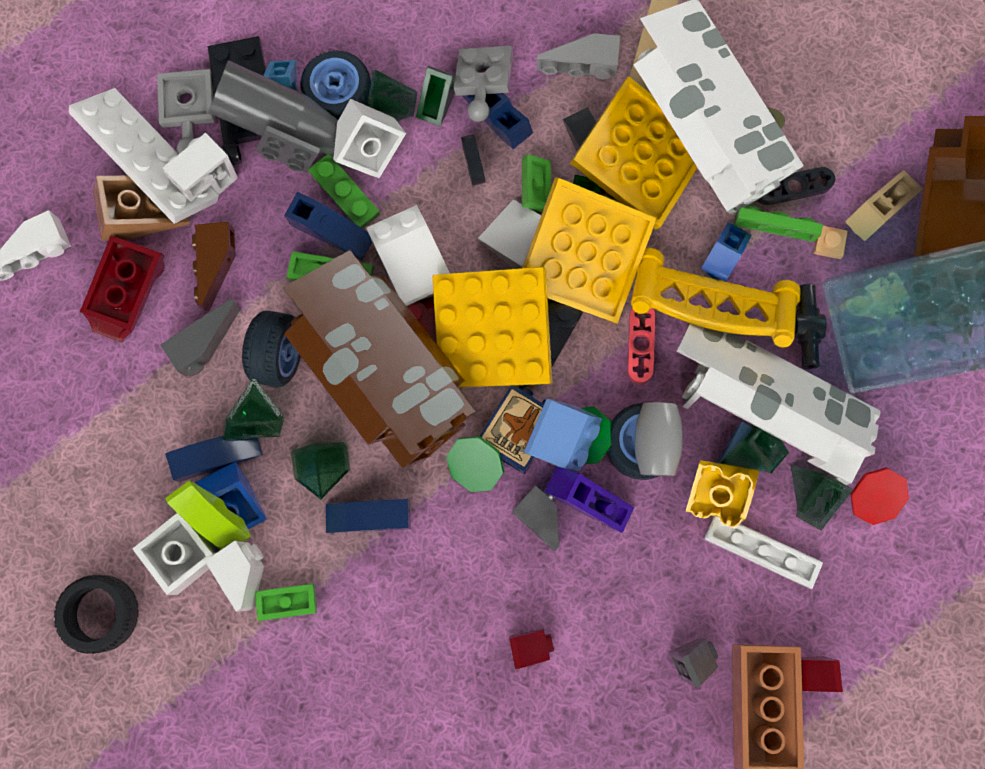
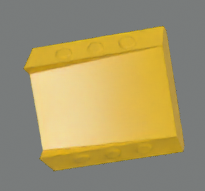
[685,460,759,527]

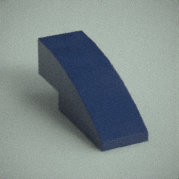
[462,93,533,149]
[165,429,263,482]
[326,499,411,533]

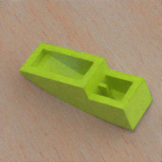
[165,480,251,549]

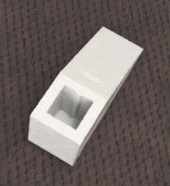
[0,210,71,281]

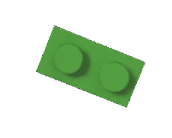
[522,154,551,212]
[255,584,318,621]

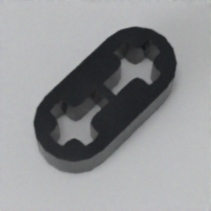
[461,134,486,186]

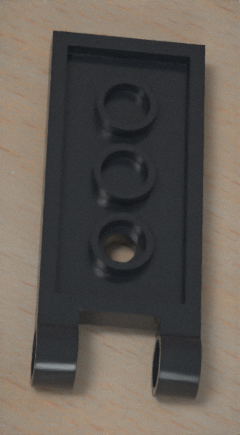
[207,36,266,165]

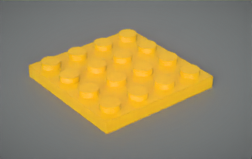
[570,76,698,230]
[522,178,657,324]
[432,267,552,387]

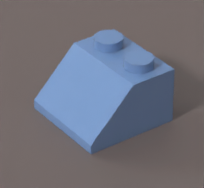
[524,398,602,471]

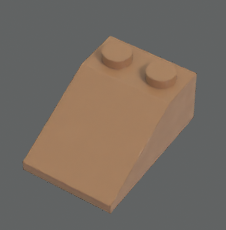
[93,176,190,241]

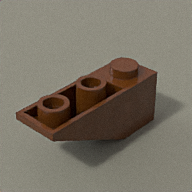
[192,222,236,311]

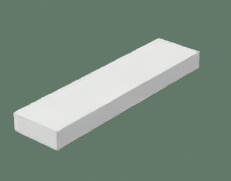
[704,516,823,589]

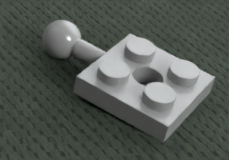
[454,46,513,122]
[157,69,215,154]

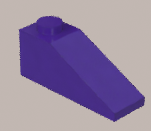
[545,466,634,533]

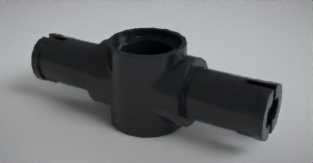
[794,284,827,369]

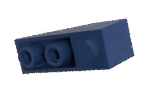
[284,192,372,261]

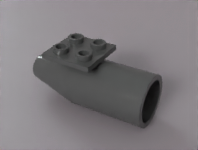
[208,60,338,173]

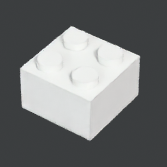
[133,513,219,595]

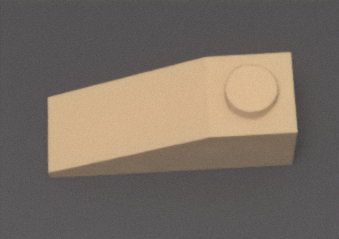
[845,170,923,241]

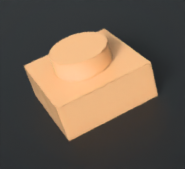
[813,226,848,259]

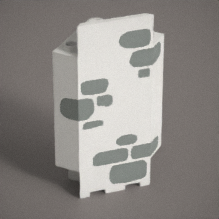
[633,0,804,215]
[677,324,880,488]

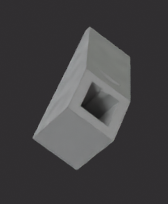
[537,33,620,79]

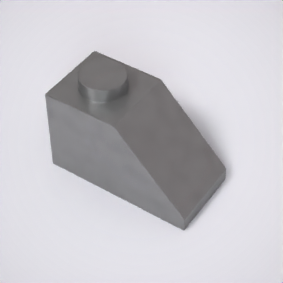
[512,485,559,552]

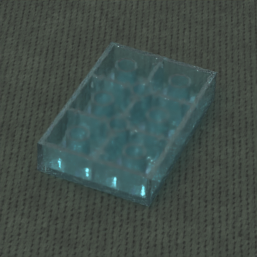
[822,241,985,394]

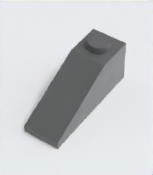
[161,298,241,377]
[669,637,719,688]

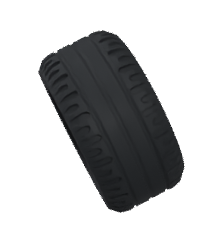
[54,575,139,654]

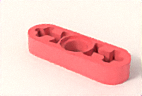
[627,308,655,384]

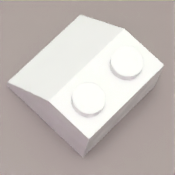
[333,99,406,178]
[205,541,264,612]

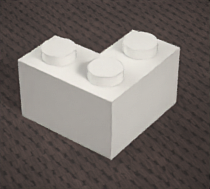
[163,133,238,202]

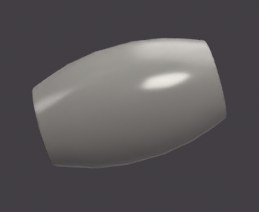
[635,402,683,476]

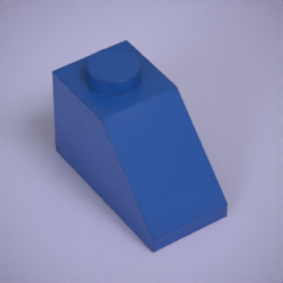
[701,222,752,282]

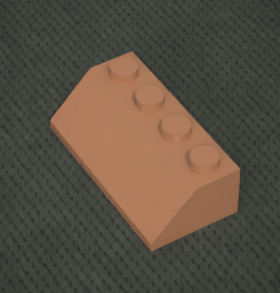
[732,644,804,769]

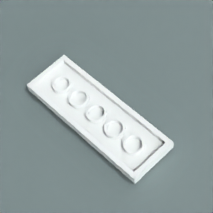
[69,88,219,224]

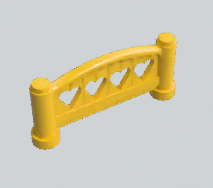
[631,248,801,347]

